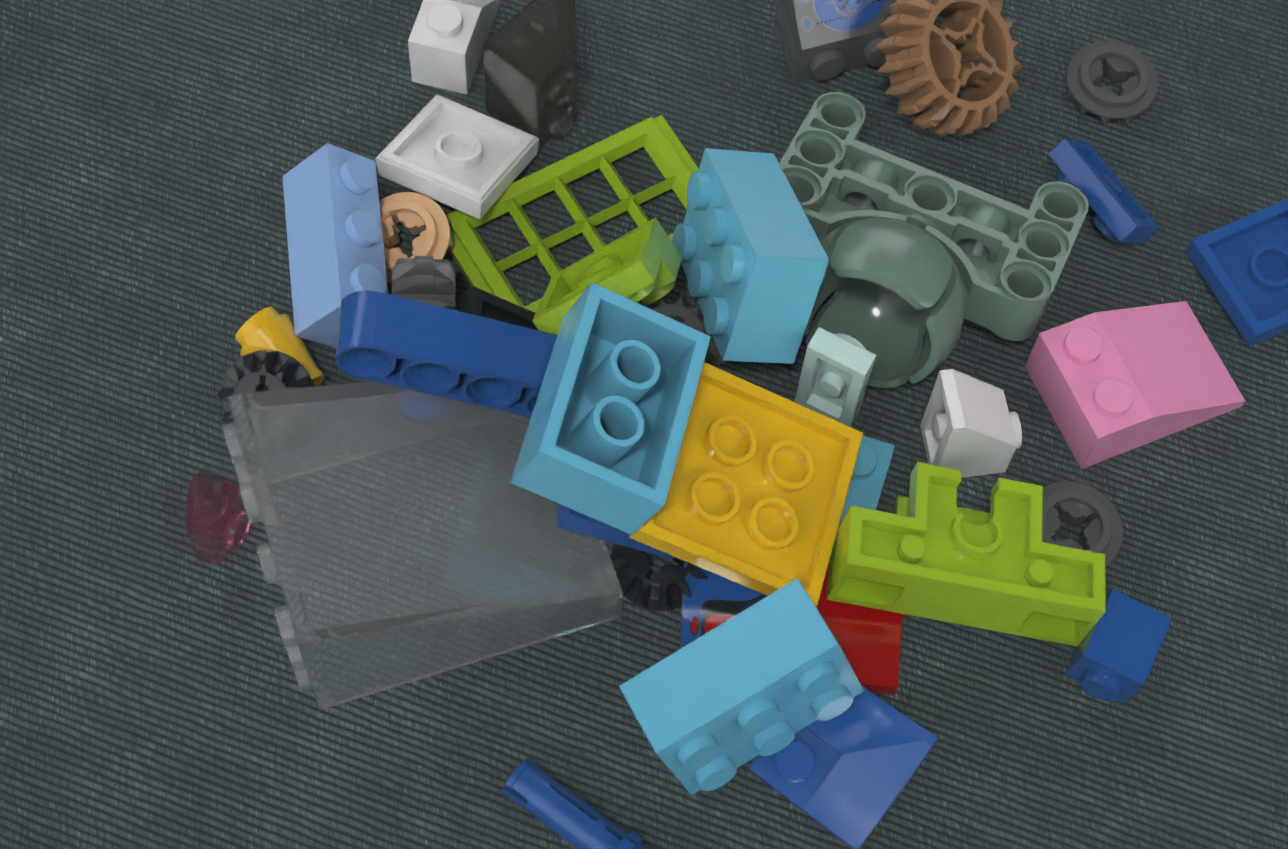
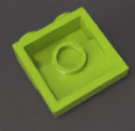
[532,217,682,335]

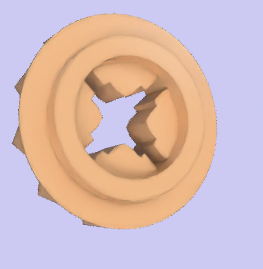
[379,192,453,284]

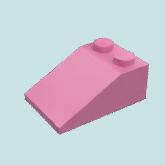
[1025,301,1246,469]

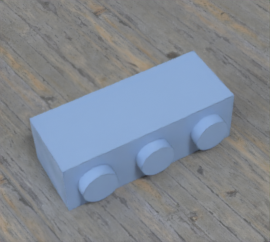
[282,143,388,348]

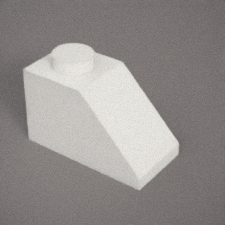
[408,0,500,95]
[920,369,1022,478]

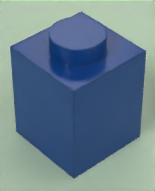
[1064,589,1172,704]

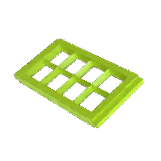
[446,115,699,313]

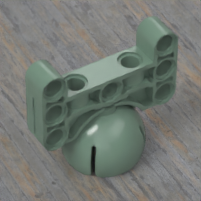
[779,92,1089,388]

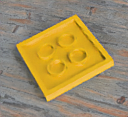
[629,362,863,607]

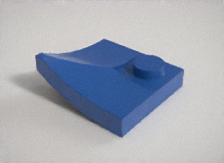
[748,685,938,849]

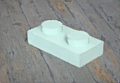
[794,327,876,427]

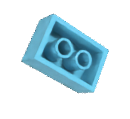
[672,148,829,364]
[510,282,711,535]
[619,578,864,795]

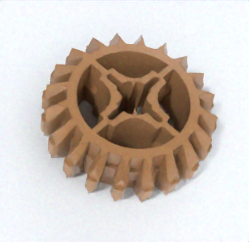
[876,0,1024,136]

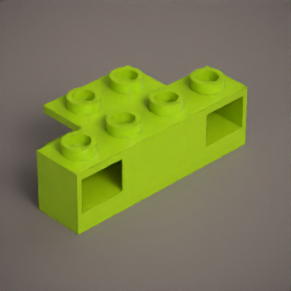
[826,462,1106,647]

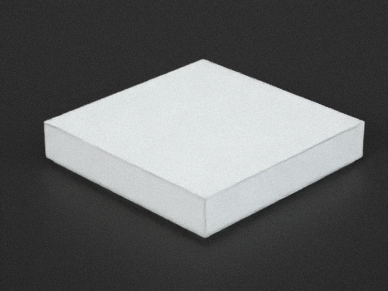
[376,95,539,219]

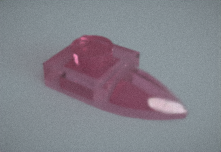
[185,471,251,566]

